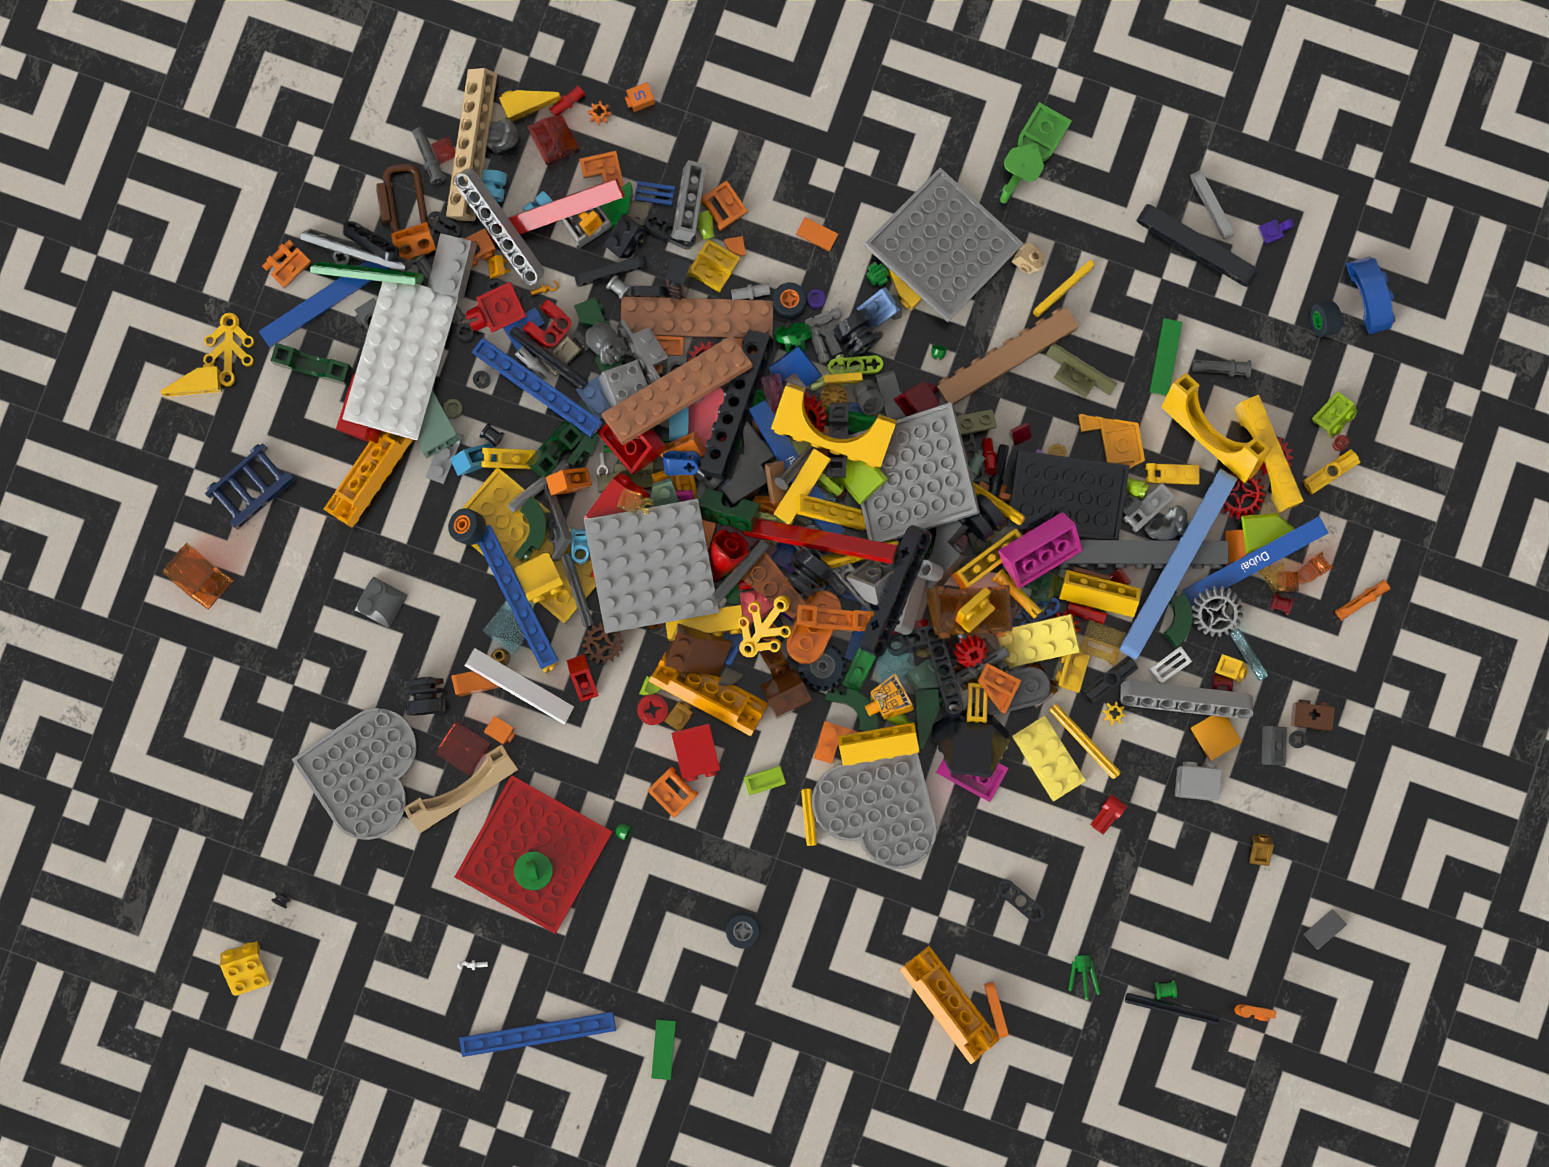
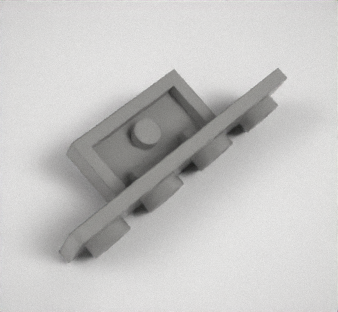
[617,320,668,385]

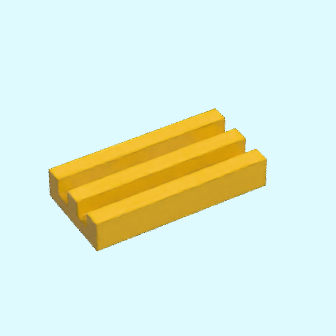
[823,372,863,386]
[967,683,988,723]

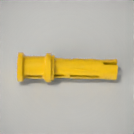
[992,568,1043,619]

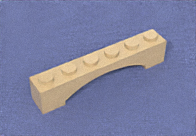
[404,745,518,833]

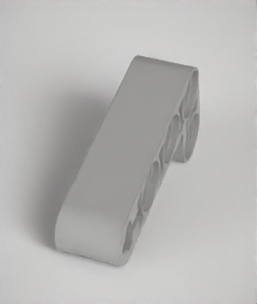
[894,560,944,635]

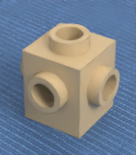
[1012,242,1046,275]

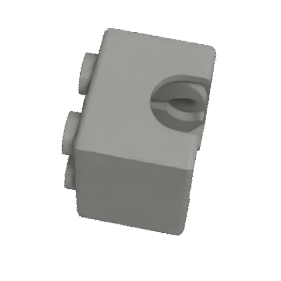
[561,206,611,248]
[598,360,648,408]
[1175,762,1222,801]

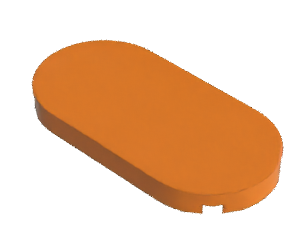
[787,590,842,664]

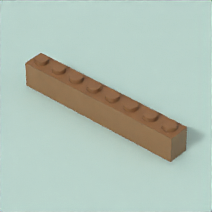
[937,307,1079,405]

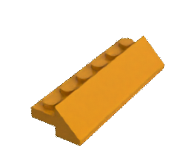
[324,431,413,528]
[649,651,769,736]
[900,946,1000,1064]

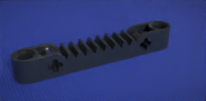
[860,525,932,657]

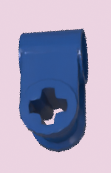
[662,451,701,476]

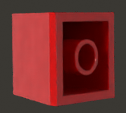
[584,473,650,519]
[671,724,720,782]

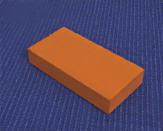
[796,217,838,252]

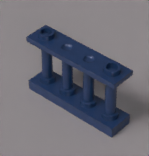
[204,443,296,530]

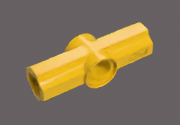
[1303,449,1360,494]

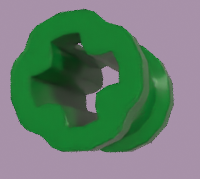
[1155,980,1177,1000]

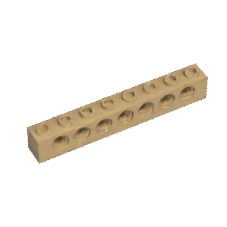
[446,68,497,221]

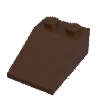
[664,623,732,676]

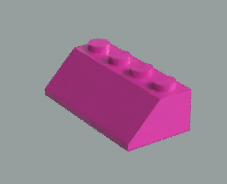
[998,512,1083,589]

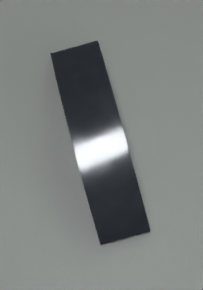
[826,403,849,478]

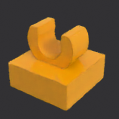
[578,211,603,237]
[487,255,511,279]

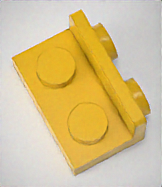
[955,587,995,633]
[1055,652,1090,693]

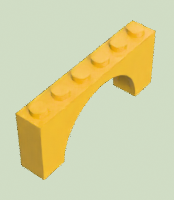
[1161,373,1271,483]
[771,382,897,468]
[1234,395,1303,514]

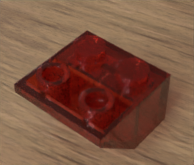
[527,115,580,165]

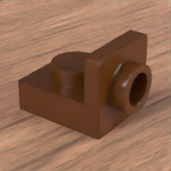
[759,646,790,678]

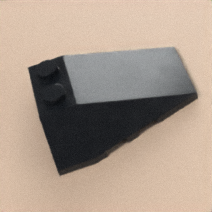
[932,711,1010,777]

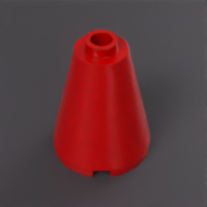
[709,529,749,581]

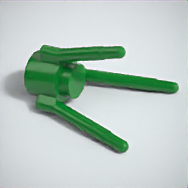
[1068,956,1100,1000]

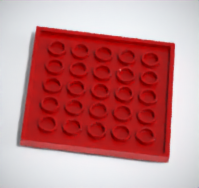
[454,775,613,934]

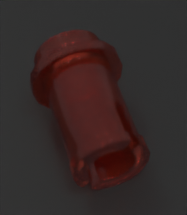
[1332,435,1350,451]

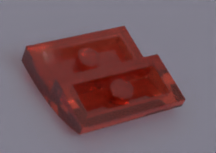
[435,721,491,776]

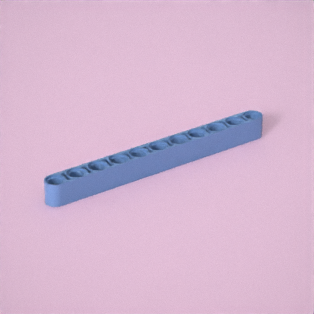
[1119,469,1238,660]

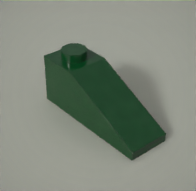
[914,689,943,749]

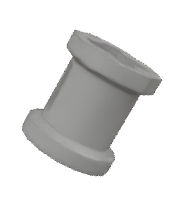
[606,275,631,299]

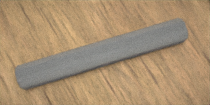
[508,460,570,512]

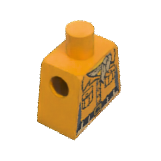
[864,674,914,720]

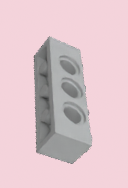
[672,160,706,242]

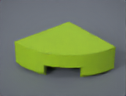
[639,676,662,696]

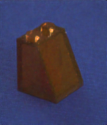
[162,542,233,610]

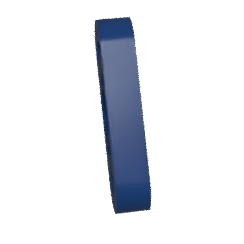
[1008,597,1060,628]

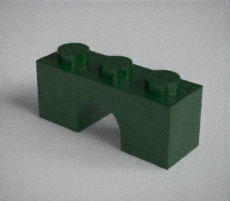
[526,421,584,478]
[699,488,761,533]

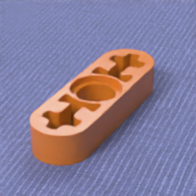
[984,981,1009,1039]

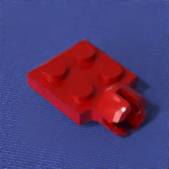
[466,282,527,332]

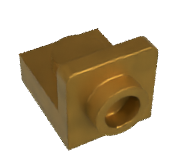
[665,701,694,731]
[1249,834,1274,866]

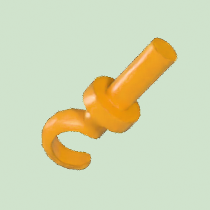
[530,280,559,295]

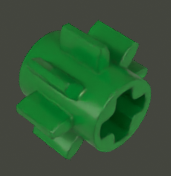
[866,262,890,286]

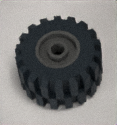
[798,643,847,691]

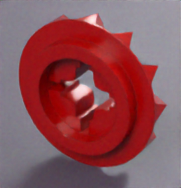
[637,695,668,725]

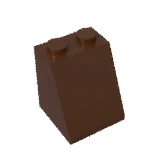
[760,668,812,719]

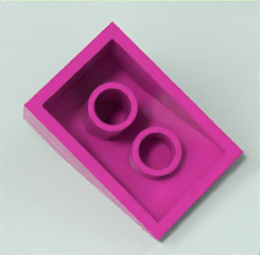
[936,758,1009,802]

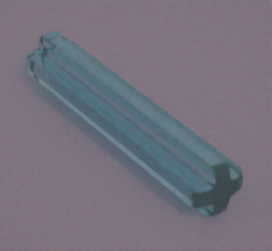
[1230,628,1268,681]

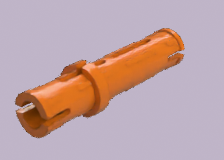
[1335,579,1390,621]

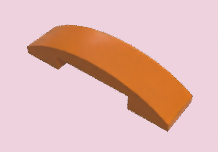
[797,605,874,631]

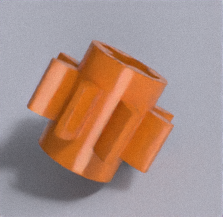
[588,101,612,126]

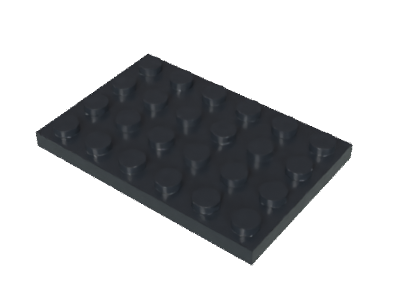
[1006,450,1130,540]

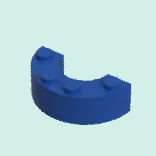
[1346,256,1395,335]

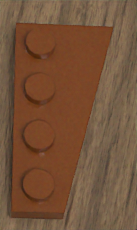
[731,552,808,619]

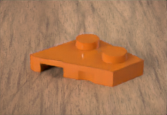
[977,663,1021,714]

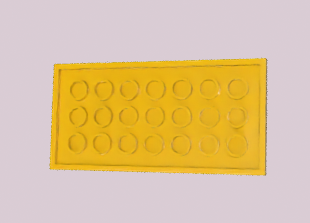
[462,468,596,624]

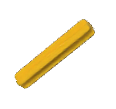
[801,788,817,846]

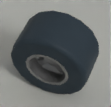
[725,914,760,949]

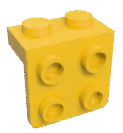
[515,553,565,604]
[220,941,270,996]

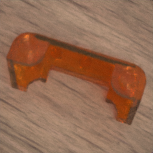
[926,585,1012,639]

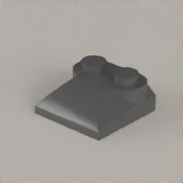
[355,576,408,629]

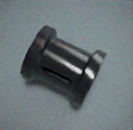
[479,423,505,448]

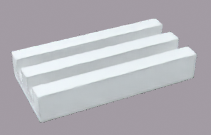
[1149,646,1192,684]

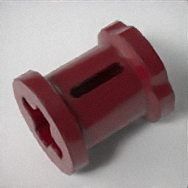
[1270,593,1294,615]

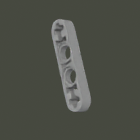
[1191,170,1234,239]

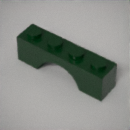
[574,297,626,373]
[270,343,352,386]

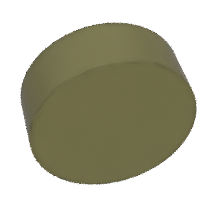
[443,399,463,419]

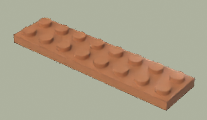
[621,297,773,339]
[602,336,753,446]

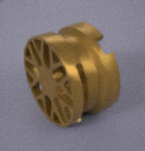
[821,384,847,406]

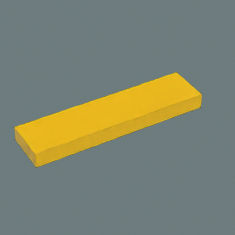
[1033,259,1095,317]
[774,449,831,525]
[797,494,866,531]

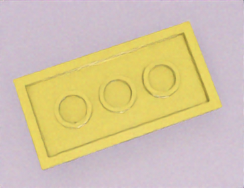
[996,614,1080,668]
[1012,716,1086,801]

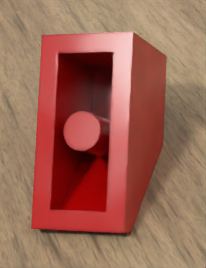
[566,654,599,702]

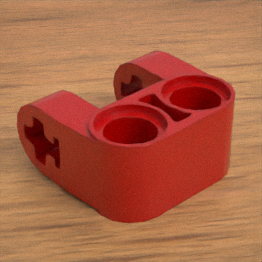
[523,300,572,349]

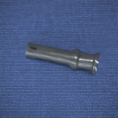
[412,127,446,184]
[1192,359,1252,378]
[954,645,1010,688]

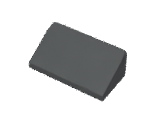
[1261,726,1287,766]
[1303,909,1347,949]

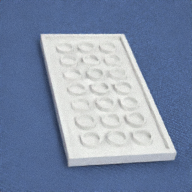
[342,281,458,441]

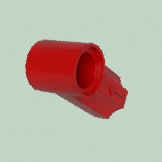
[1090,794,1127,835]

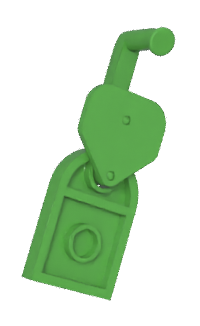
[1000,102,1072,204]

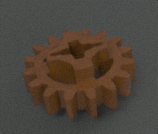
[582,623,624,665]

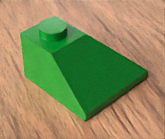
[600,182,634,230]

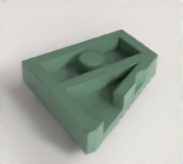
[649,478,680,507]
[905,655,953,691]

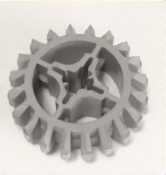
[1191,586,1244,637]

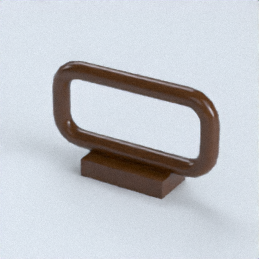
[376,164,428,233]

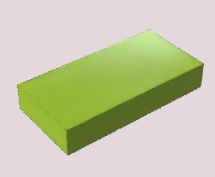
[744,766,786,796]

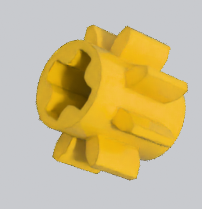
[1102,702,1126,726]

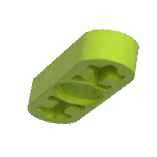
[828,355,883,375]

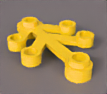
[203,313,255,386]
[738,595,792,657]

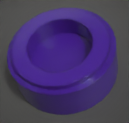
[807,289,826,309]

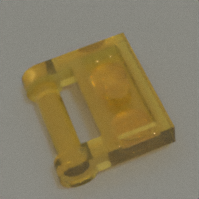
[1079,620,1126,666]

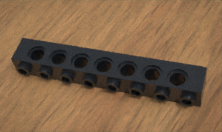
[699,330,774,481]

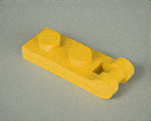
[481,447,535,469]
[1145,463,1199,485]

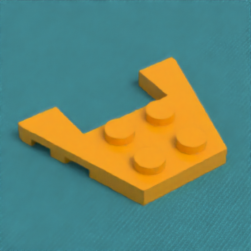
[1078,414,1145,469]

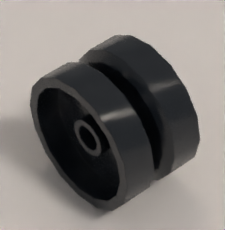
[965,493,1007,543]

